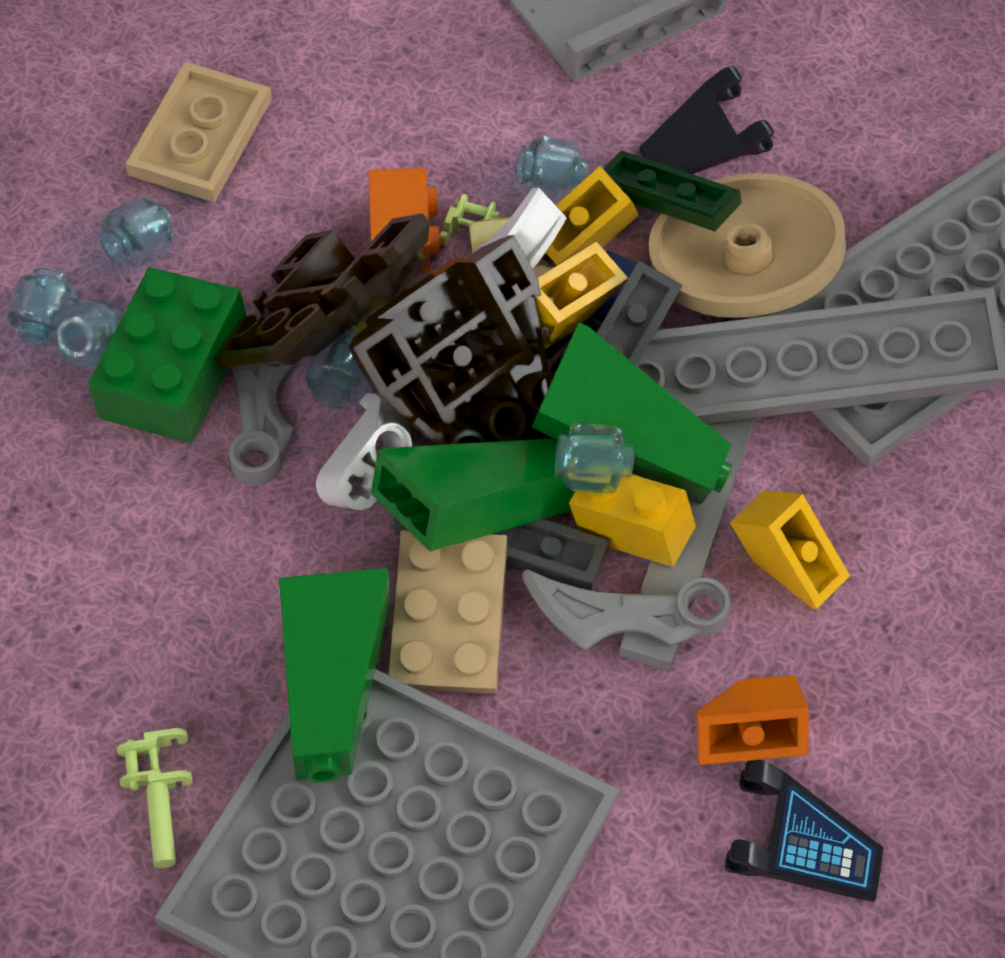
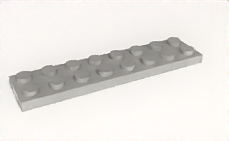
[637,287,1005,424]

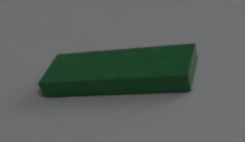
[603,150,742,232]

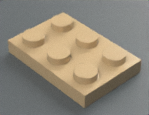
[125,62,272,203]
[388,530,508,695]

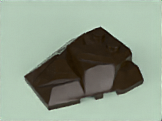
[214,213,430,370]
[348,235,555,445]

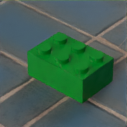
[87,267,247,443]

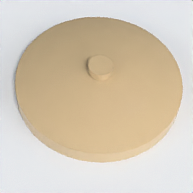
[649,173,846,318]

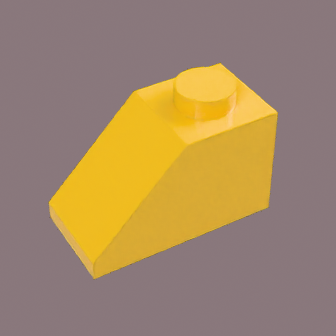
[545,166,639,266]
[535,242,628,349]
[729,490,850,609]

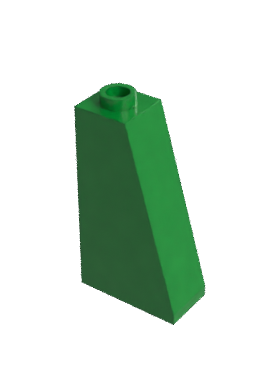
[531,322,732,504]
[371,438,591,551]
[279,568,390,783]

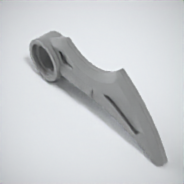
[228,364,295,486]
[522,569,731,652]

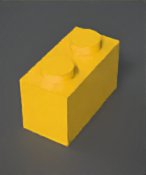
[569,463,696,568]

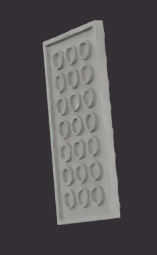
[741,147,1005,468]

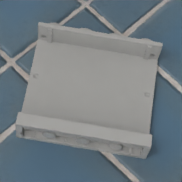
[507,0,727,82]

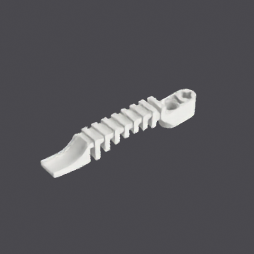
[316,187,567,510]

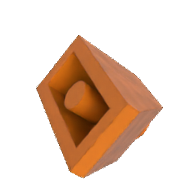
[696,675,809,765]

